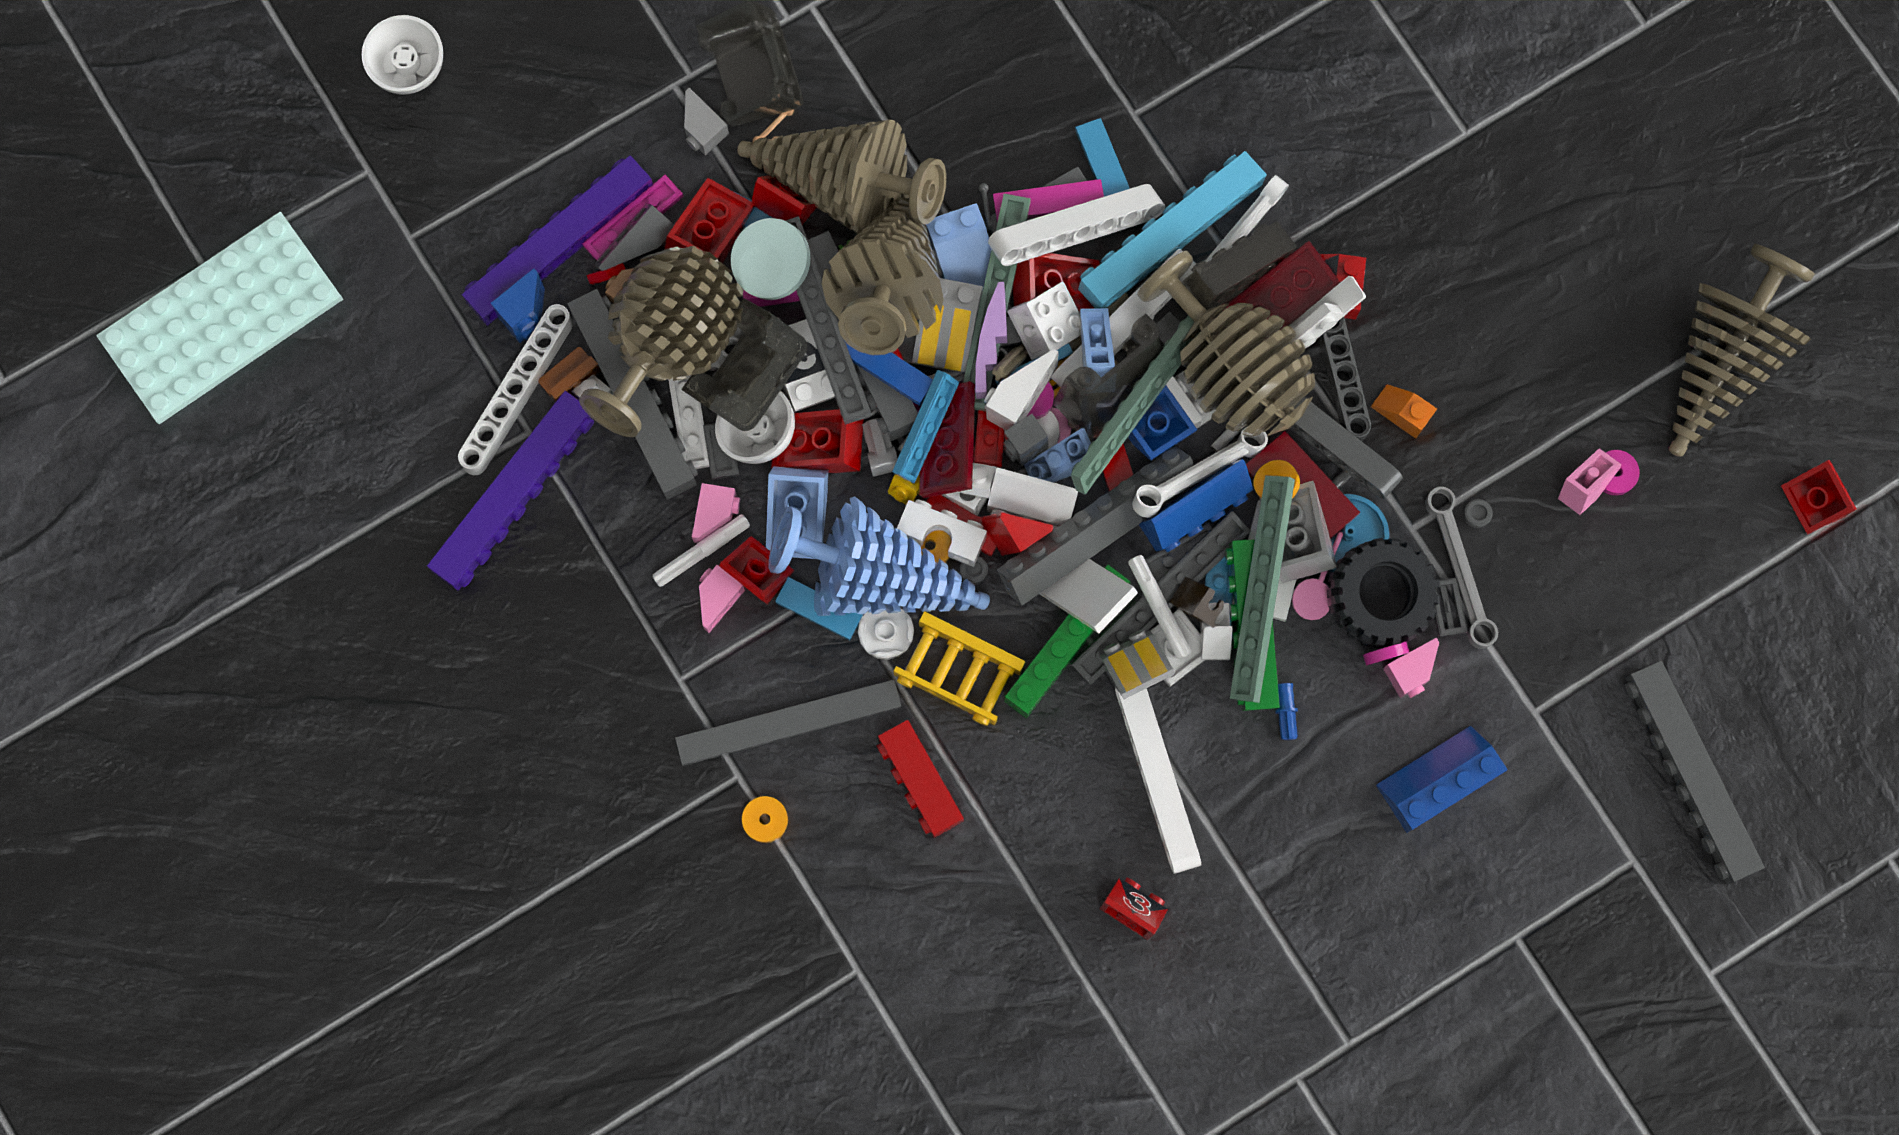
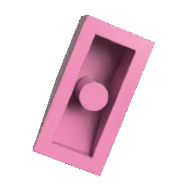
[1558,448,1622,515]
[692,483,740,543]
[699,565,745,633]
[1384,638,1439,698]

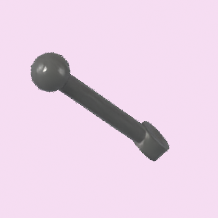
[978,183,993,231]

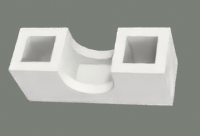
[897,499,987,567]

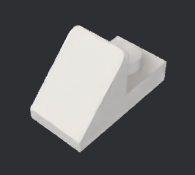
[1200,603,1232,660]

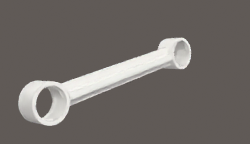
[1184,175,1289,299]
[1132,426,1268,518]

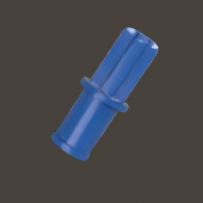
[1275,683,1298,740]

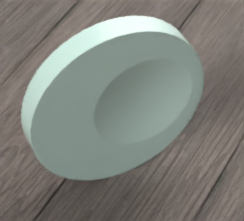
[731,218,811,300]

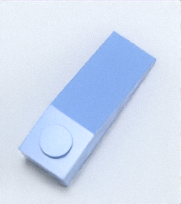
[1080,308,1115,391]

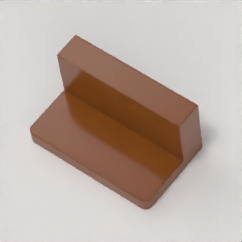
[538,347,601,402]

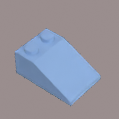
[926,203,992,288]
[766,466,829,559]

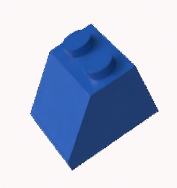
[491,269,545,343]
[1128,385,1197,460]

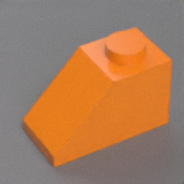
[1371,384,1437,438]

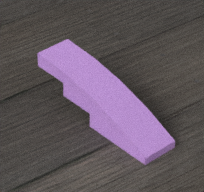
[975,282,1007,399]

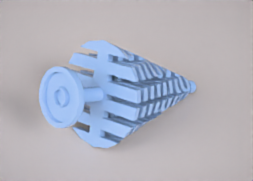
[769,496,990,616]

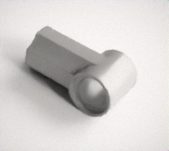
[862,418,898,477]

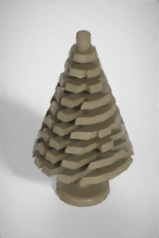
[737,120,946,234]
[822,194,944,355]
[1668,244,1815,457]

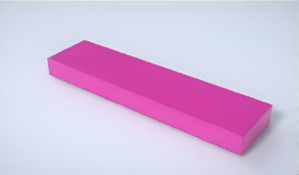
[582,175,684,261]
[993,179,1104,222]

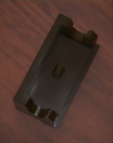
[1169,577,1224,628]

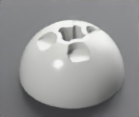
[362,15,443,94]
[715,384,795,464]

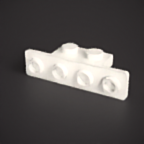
[1288,276,1366,348]

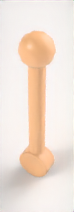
[752,104,794,143]

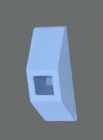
[1024,428,1091,483]

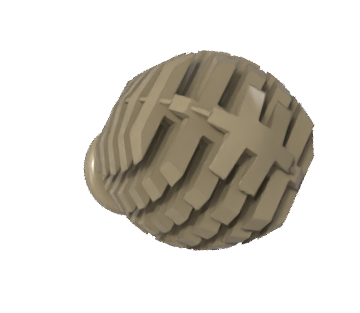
[579,246,744,437]
[1137,250,1315,436]

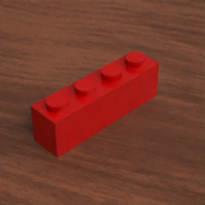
[876,720,964,838]

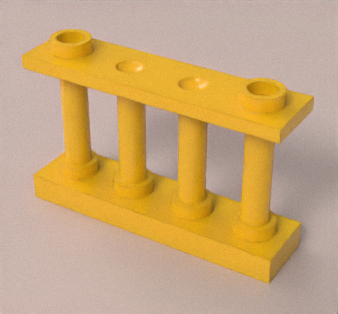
[894,611,1025,726]

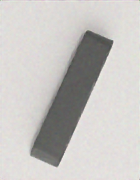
[1318,317,1371,441]
[1281,397,1403,499]

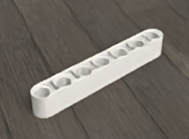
[988,184,1165,266]
[1051,249,1200,397]
[458,304,573,475]
[1115,687,1201,874]

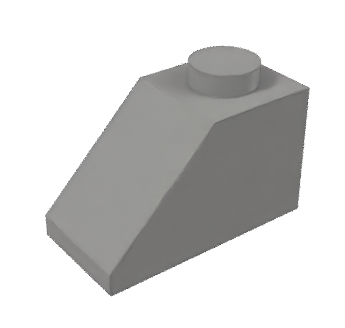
[684,88,729,155]

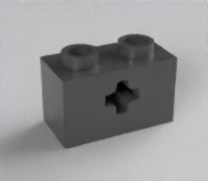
[1003,414,1049,466]

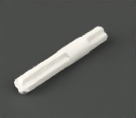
[653,514,750,587]
[1128,555,1191,659]

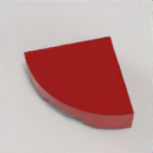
[586,263,626,285]

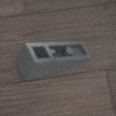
[593,204,674,271]

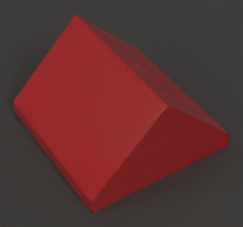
[751,176,816,225]
[1781,460,1856,535]
[982,512,1053,555]
[719,536,794,604]

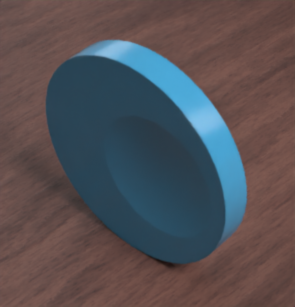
[1329,494,1389,572]

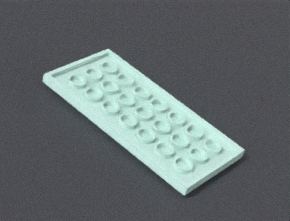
[96,212,343,424]

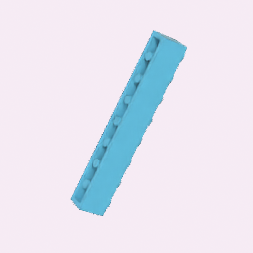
[1078,151,1267,308]

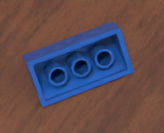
[1139,459,1253,552]
[1376,726,1508,833]

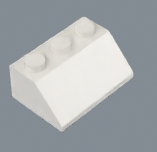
[987,468,1078,529]

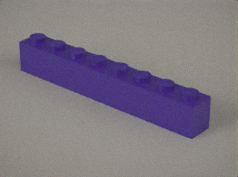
[462,156,653,326]
[427,391,594,591]

